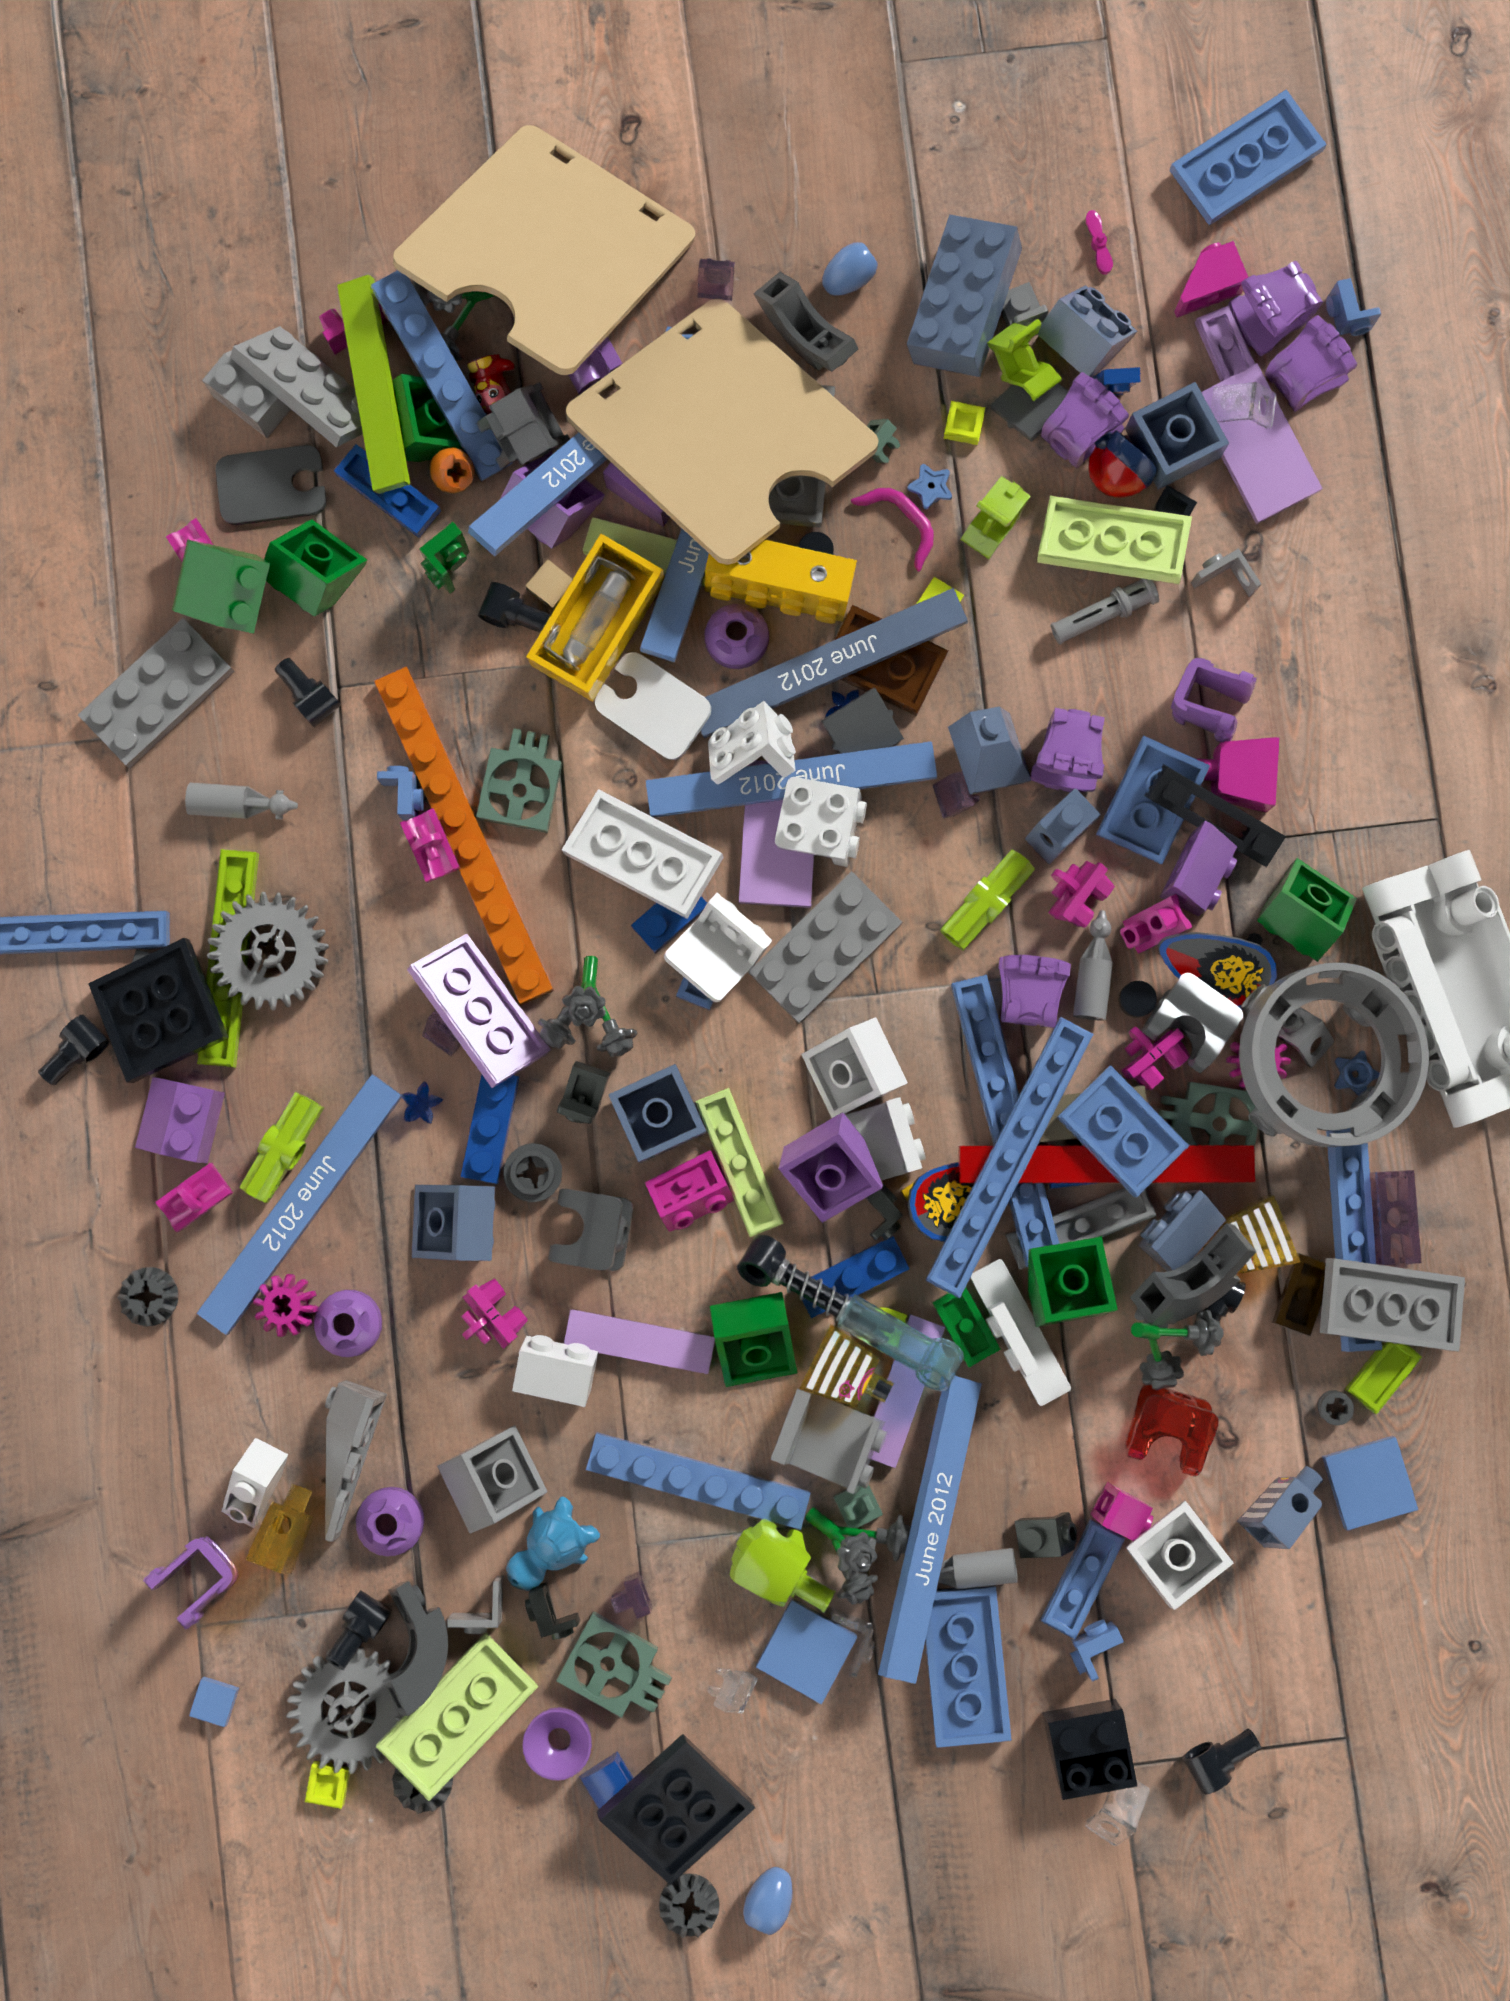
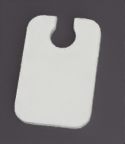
[595,652,711,760]

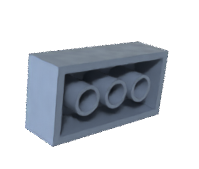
[907,214,1022,377]

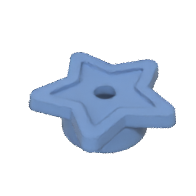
[907,464,952,509]
[1334,1051,1380,1096]

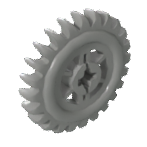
[207,891,329,1011]
[286,1646,403,1774]

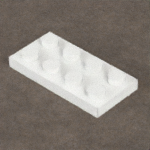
[562,789,724,919]

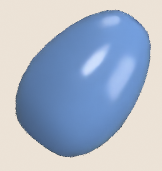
[822,242,878,296]
[743,1867,793,1935]

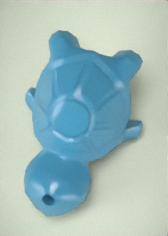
[506,1496,600,1591]

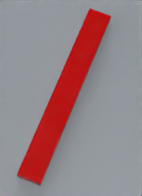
[958,1145,1256,1183]

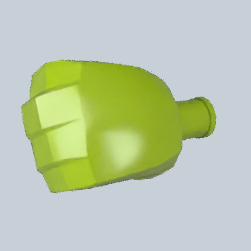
[729,1519,836,1613]

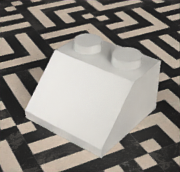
[801,1017,908,1118]
[1126,1500,1234,1610]

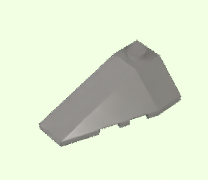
[325,1380,387,1542]

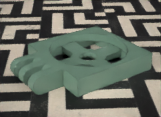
[476,728,562,833]
[1158,1082,1258,1149]
[556,1611,672,1718]

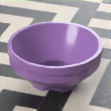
[705,604,769,669]
[314,1290,382,1357]
[356,1487,424,1556]
[523,1707,592,1780]

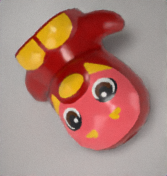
[467,354,515,415]

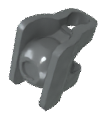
[1142,973,1243,1074]
[548,1189,633,1271]

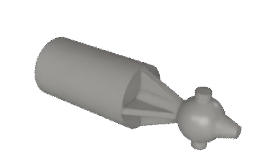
[185,782,298,819]
[1073,910,1113,1021]
[938,1548,1018,1589]

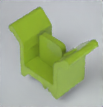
[987,319,1062,401]
[960,476,1031,560]

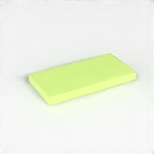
[1037,496,1192,584]
[376,1632,539,1801]

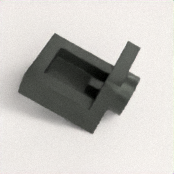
[557,1061,610,1124]
[866,1183,903,1241]
[1015,1512,1077,1559]
[525,1583,580,1640]

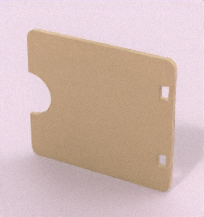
[393,125,695,375]
[566,299,878,564]

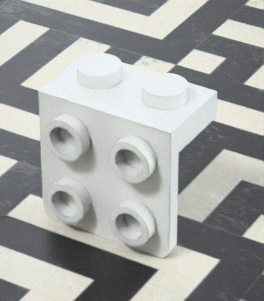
[708,701,796,784]
[775,777,867,867]
[664,893,772,1002]
[846,1097,926,1181]

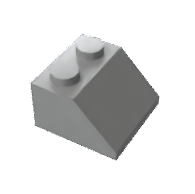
[202,350,291,438]
[437,1425,548,1534]

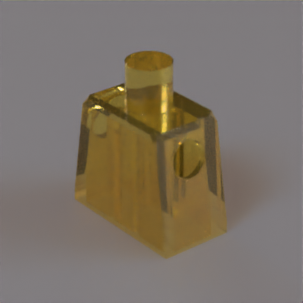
[245,1484,314,1574]

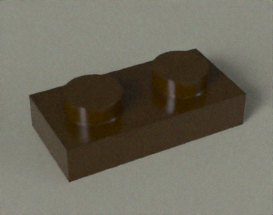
[1272,1253,1326,1336]

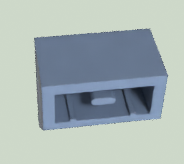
[1037,285,1137,377]
[1138,1190,1226,1271]

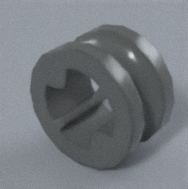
[1317,1390,1354,1425]

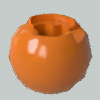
[429,447,475,493]

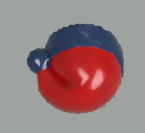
[1088,430,1157,498]

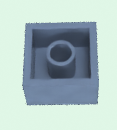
[1125,382,1229,490]
[608,1064,707,1163]

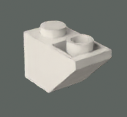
[221,1438,288,1528]

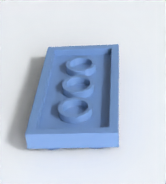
[1169,89,1327,226]
[925,1585,1012,1748]

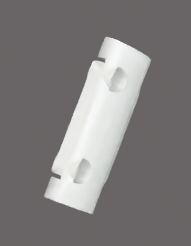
[1362,850,1510,1128]

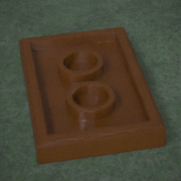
[835,605,949,716]

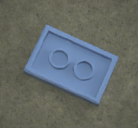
[1096,735,1210,864]
[1057,1065,1189,1198]

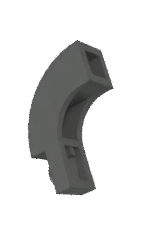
[753,272,859,372]
[1130,1223,1257,1325]
[383,1581,448,1716]

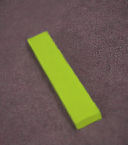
[337,274,410,494]
[197,849,259,1068]

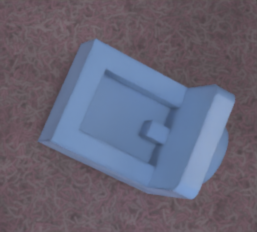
[1326,278,1381,336]
[377,766,424,821]
[1070,1620,1124,1682]

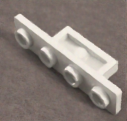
[970,1259,1071,1406]

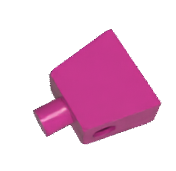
[1195,737,1280,812]

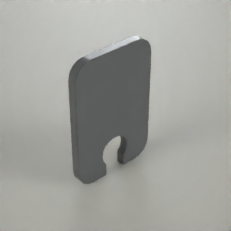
[215,445,327,525]

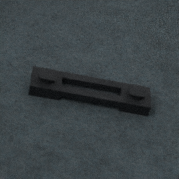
[1144,764,1286,868]

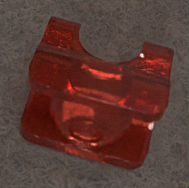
[1125,1385,1219,1477]

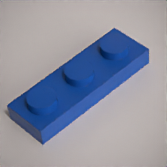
[334,444,441,538]
[461,1074,520,1184]
[802,1236,910,1318]

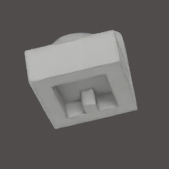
[1001,282,1049,327]

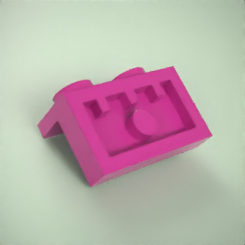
[644,1150,734,1232]

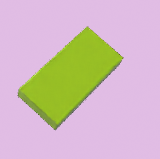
[1344,1342,1422,1414]

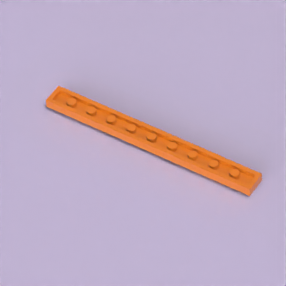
[374,666,554,1005]

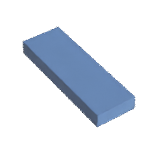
[1040,1519,1125,1639]

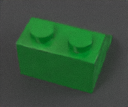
[392,374,463,462]
[264,519,367,617]
[172,539,270,634]
[1257,858,1357,962]
[1028,1236,1118,1327]
[710,1292,798,1387]

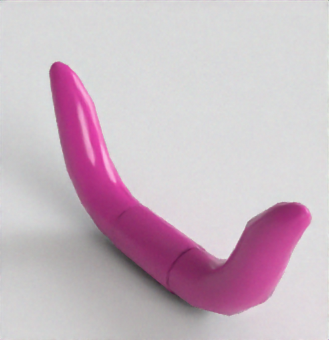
[851,488,934,572]

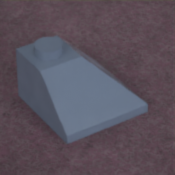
[948,706,1031,795]

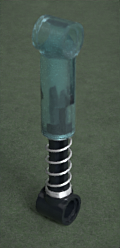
[737,1234,964,1391]

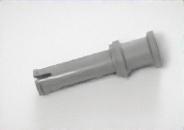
[1050,578,1159,645]

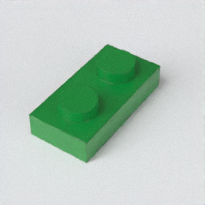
[931,1287,1001,1367]

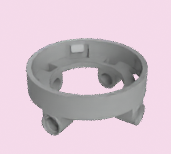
[1239,963,1429,1147]

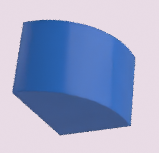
[579,1751,633,1809]

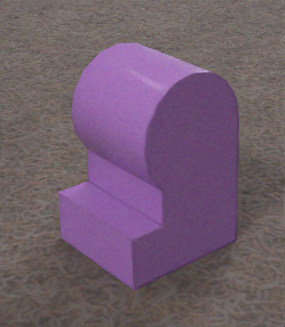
[568,337,623,395]

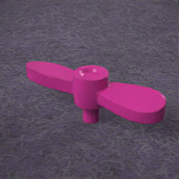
[1085,210,1113,275]

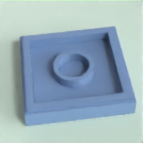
[1322,1436,1419,1531]
[756,1598,857,1704]

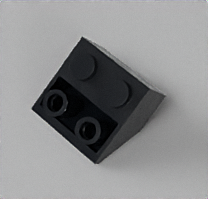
[1042,1699,1138,1800]

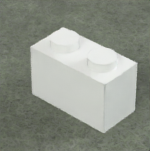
[512,1335,598,1407]

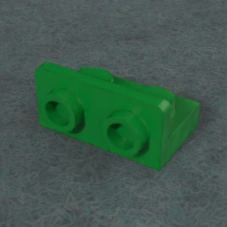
[419,522,470,594]

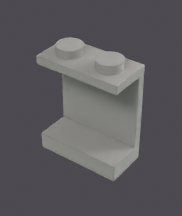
[771,1388,887,1494]

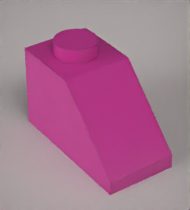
[1174,241,1248,318]
[1090,1482,1153,1541]

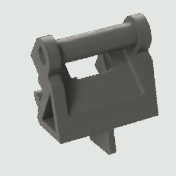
[476,382,570,469]

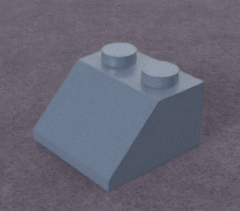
[412,1184,495,1261]

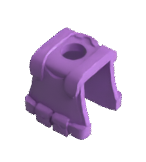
[1228,261,1323,357]
[1265,315,1357,412]
[1041,372,1129,469]
[1171,658,1257,742]
[1030,708,1104,792]
[998,955,1071,1028]
[143,1536,239,1629]

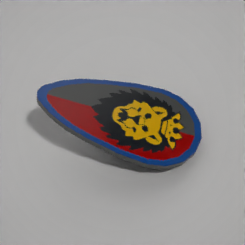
[1158,932,1277,1010]
[908,1162,974,1242]

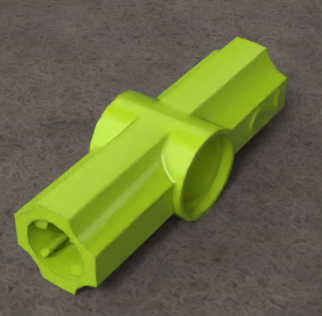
[940,849,1035,951]
[239,1092,324,1203]

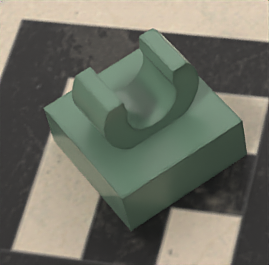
[867,419,900,463]
[833,1484,883,1528]

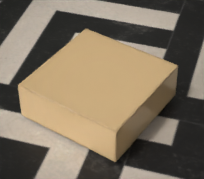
[525,559,573,611]

